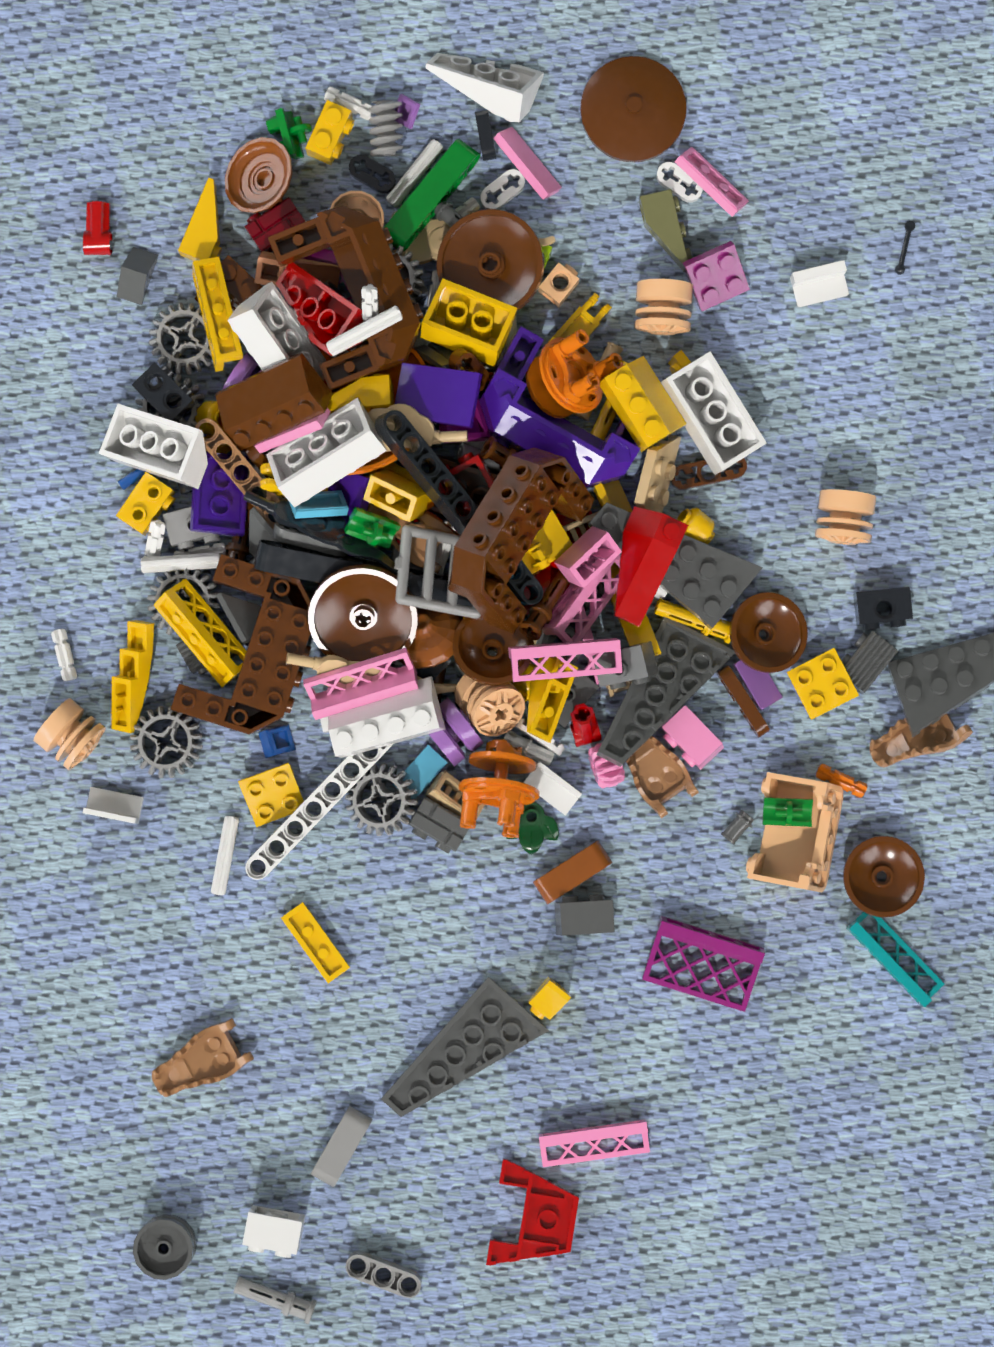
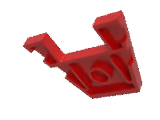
[486,1158,579,1266]

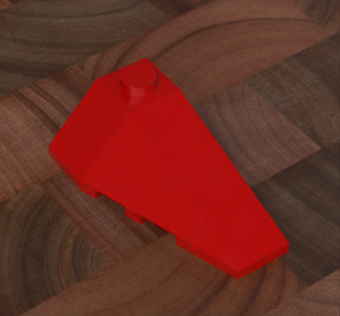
[276,262,363,356]
[614,506,688,627]

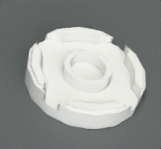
[515,718,565,756]

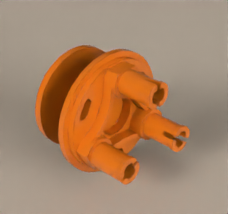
[526,329,623,418]
[459,739,540,838]

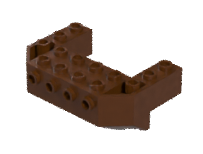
[268,206,424,392]
[448,447,594,634]
[171,554,312,735]

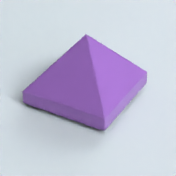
[395,94,421,129]

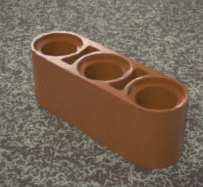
[533,840,613,905]

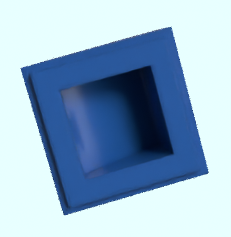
[258,724,296,759]

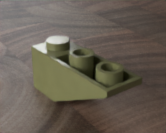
[639,189,692,272]

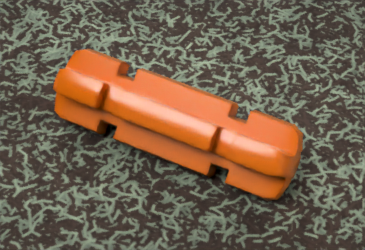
[816,764,868,798]

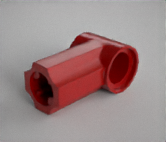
[83,201,113,255]
[570,703,602,747]

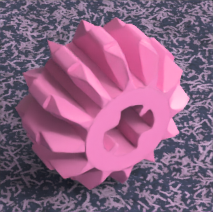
[588,743,625,788]

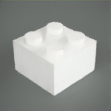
[242,1205,306,1258]

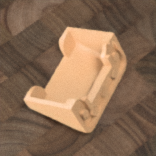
[746,772,843,892]

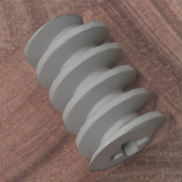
[369,100,403,157]

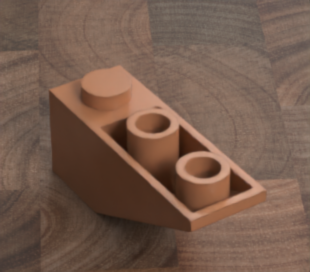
[254,251,341,288]

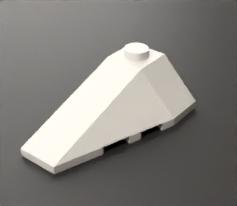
[426,53,544,122]

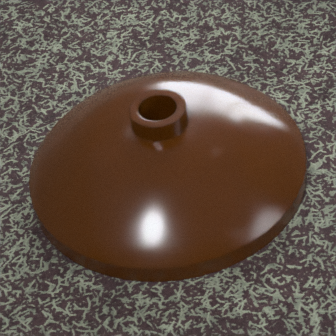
[730,592,808,673]
[452,616,534,685]
[843,836,925,917]

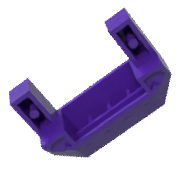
[479,326,641,489]

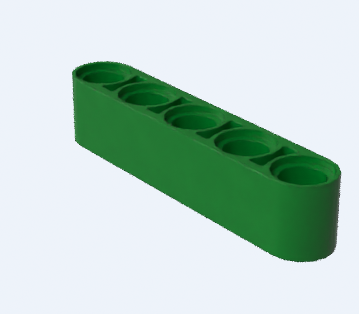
[383,139,481,252]

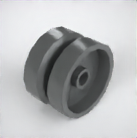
[133,1214,197,1280]

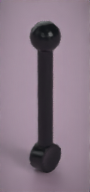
[895,221,915,275]

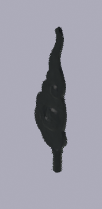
[243,490,413,579]

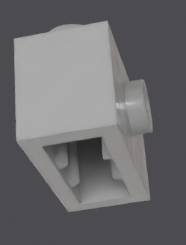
[163,507,221,551]

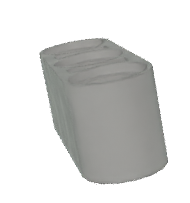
[310,1106,373,1188]
[345,1251,422,1298]

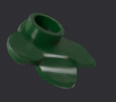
[506,802,559,855]

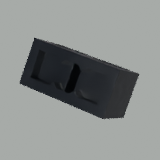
[132,362,195,422]

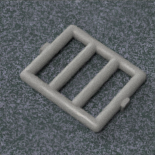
[394,525,481,619]

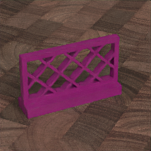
[642,916,765,1012]

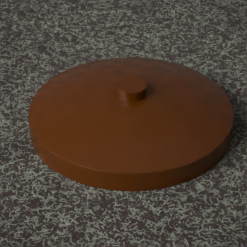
[580,56,686,163]
[437,209,545,311]
[308,565,418,663]

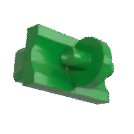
[266,108,312,159]
[344,507,401,549]
[762,797,813,827]

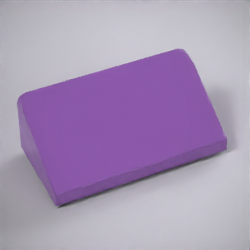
[733,660,783,711]

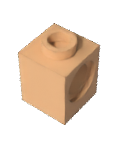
[538,262,579,308]

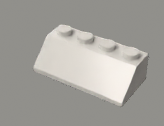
[227,282,327,381]
[661,351,766,475]
[266,398,387,508]
[99,404,208,489]
[328,677,446,758]

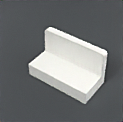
[790,260,849,307]
[523,761,582,816]
[82,787,144,824]

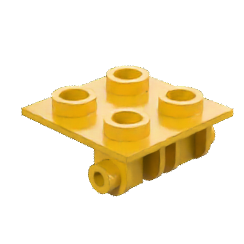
[522,510,573,574]
[787,648,859,720]
[238,762,304,827]

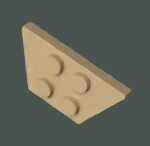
[634,434,681,513]

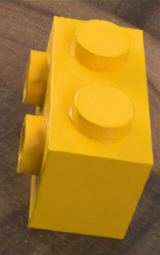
[305,100,355,165]
[363,469,429,522]
[116,472,175,536]

